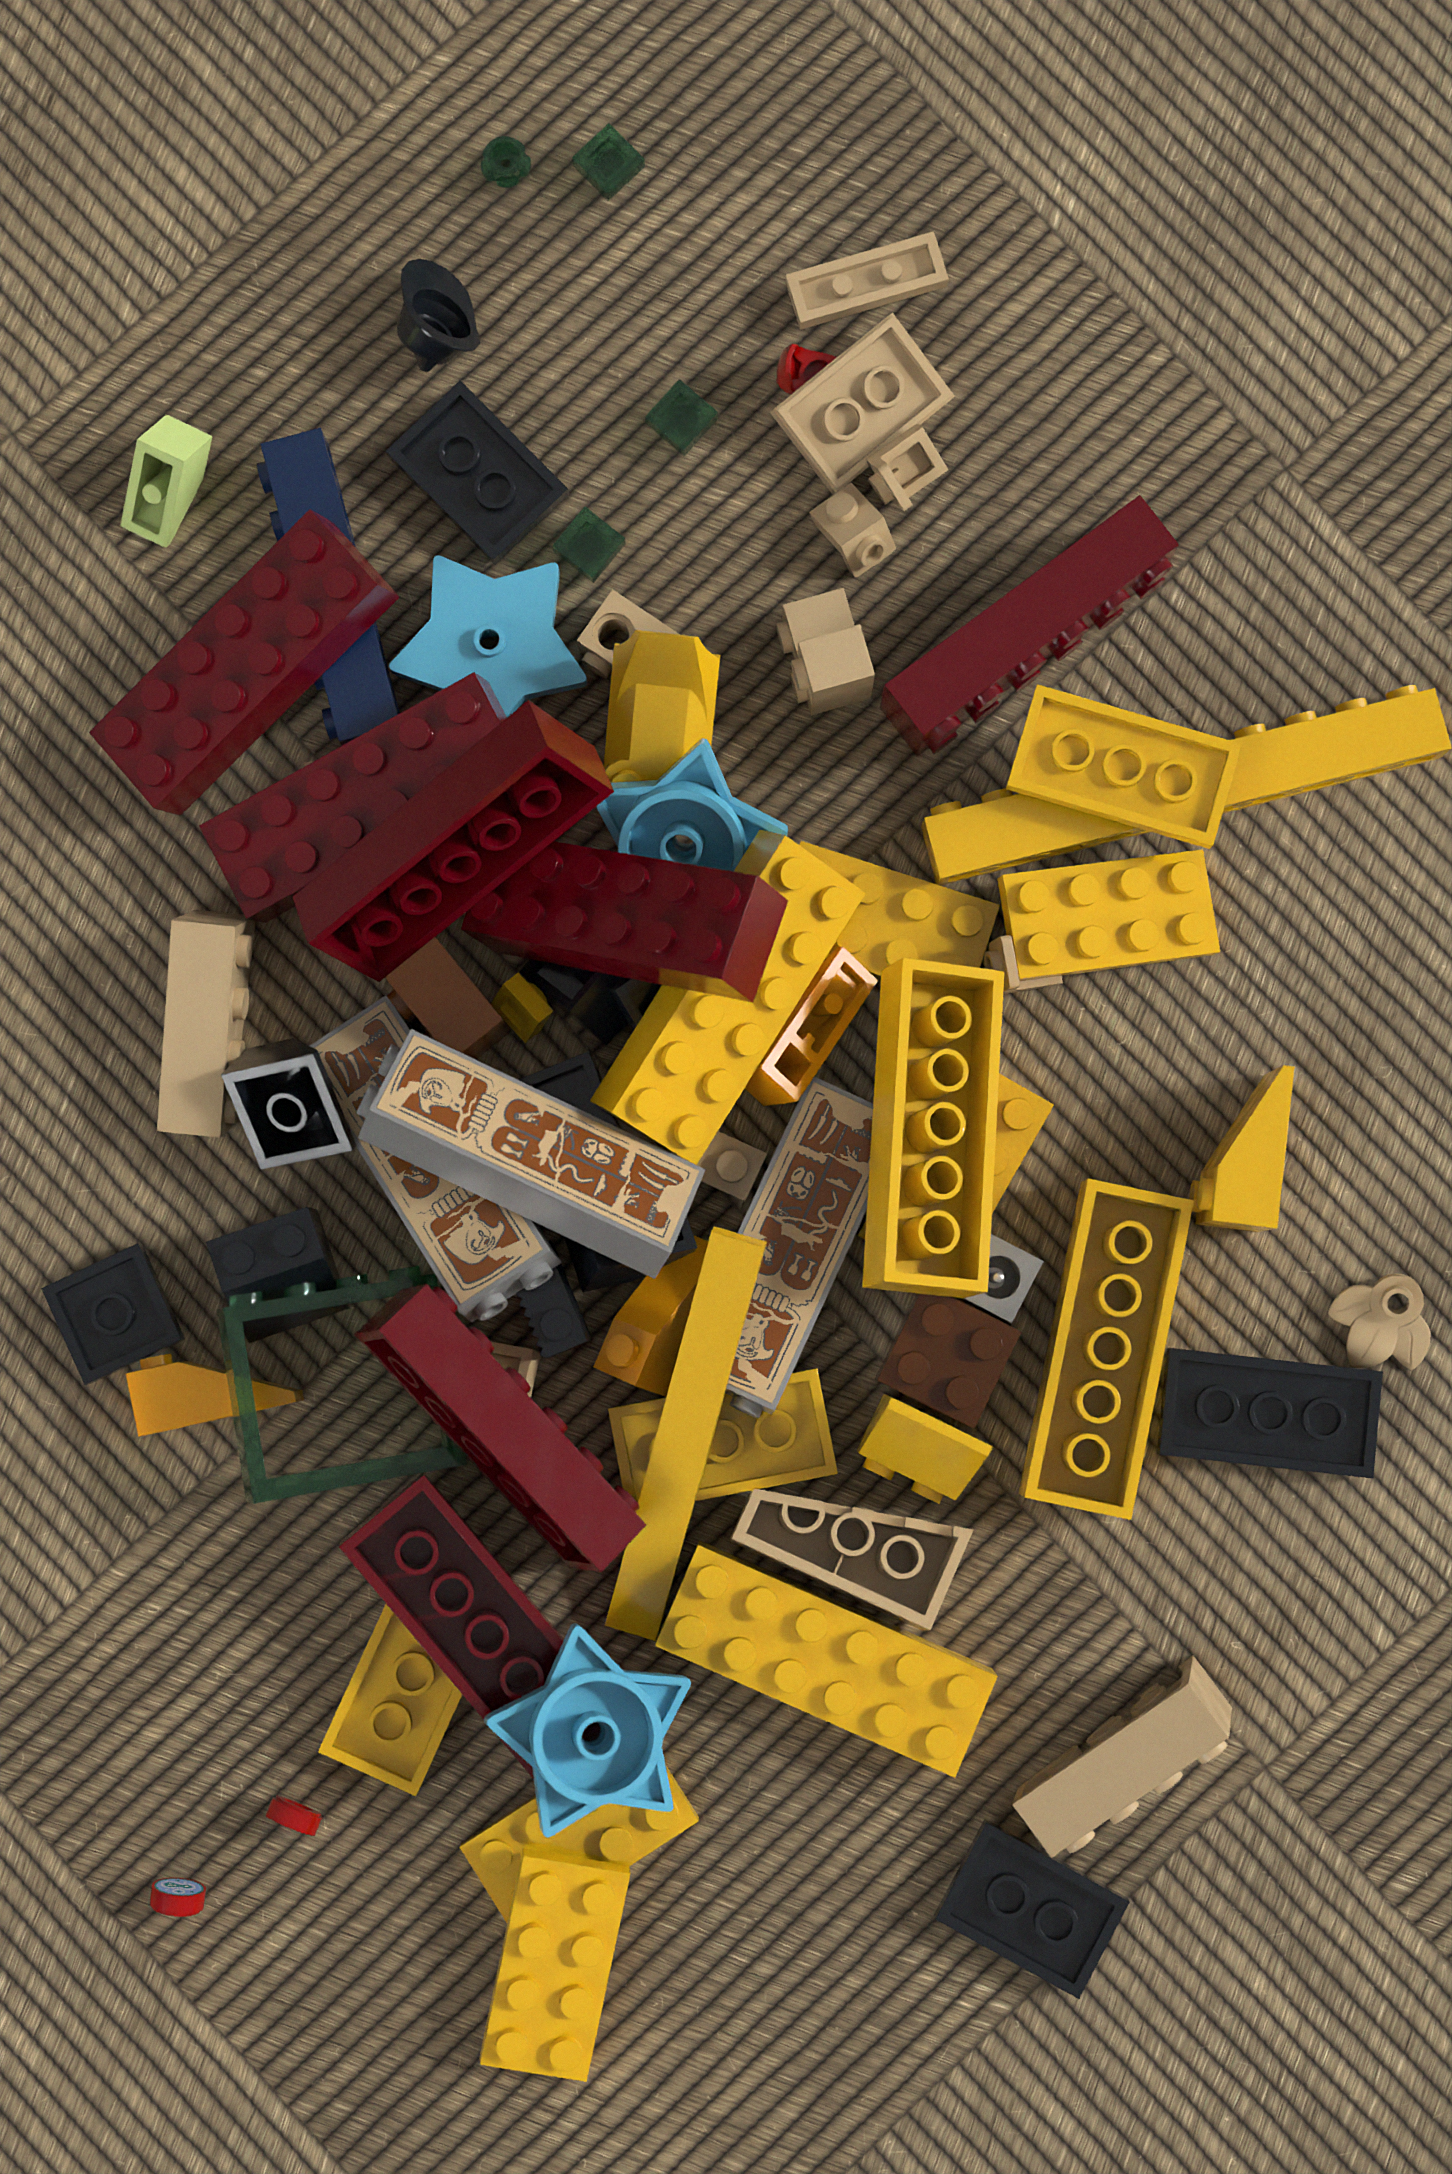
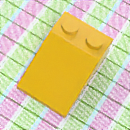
[1189,1065,1295,1232]
[856,1394,993,1504]

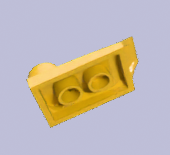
[604,630,721,783]

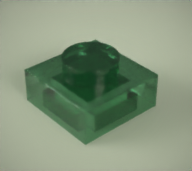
[572,123,645,201]
[645,379,718,456]
[552,507,626,583]

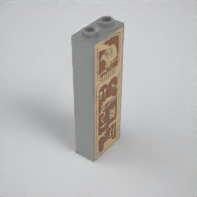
[310,995,562,1322]
[356,1029,705,1279]
[725,1077,873,1418]

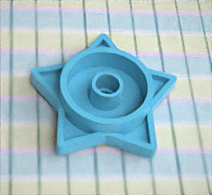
[389,555,588,717]
[596,738,788,871]
[484,1623,691,1837]

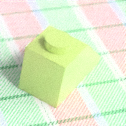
[120,414,213,548]

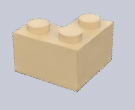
[776,588,875,715]

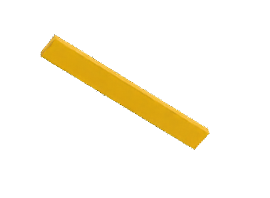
[605,1226,767,1641]

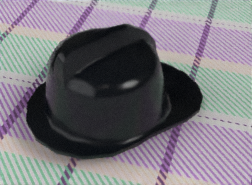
[397,258,480,372]

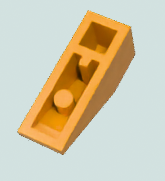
[745,946,878,1106]
[593,1235,709,1397]
[126,1353,304,1437]

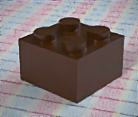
[385,937,512,1060]
[875,1293,1021,1429]

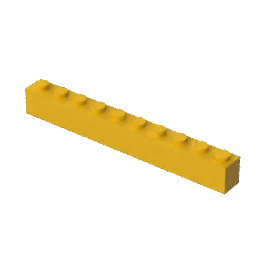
[921,685,1452,886]

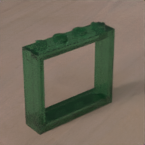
[217,1266,467,1504]

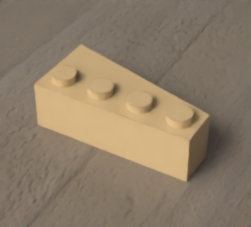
[157,910,256,1138]
[728,1489,973,1631]
[1012,1655,1232,1858]

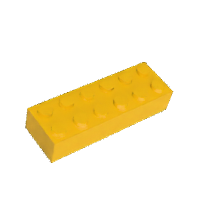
[590,830,866,1165]
[862,957,1004,1298]
[1018,1178,1194,1520]
[655,1540,998,1778]

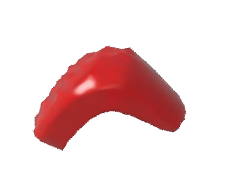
[776,343,838,395]

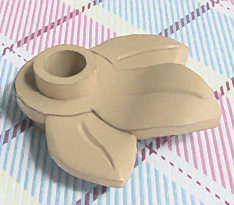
[1328,1273,1431,1370]

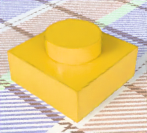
[491,972,553,1043]

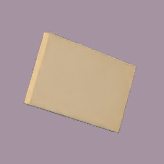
[770,312,955,495]

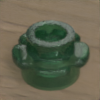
[481,136,531,188]

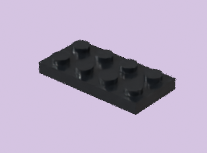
[1157,1348,1383,1479]

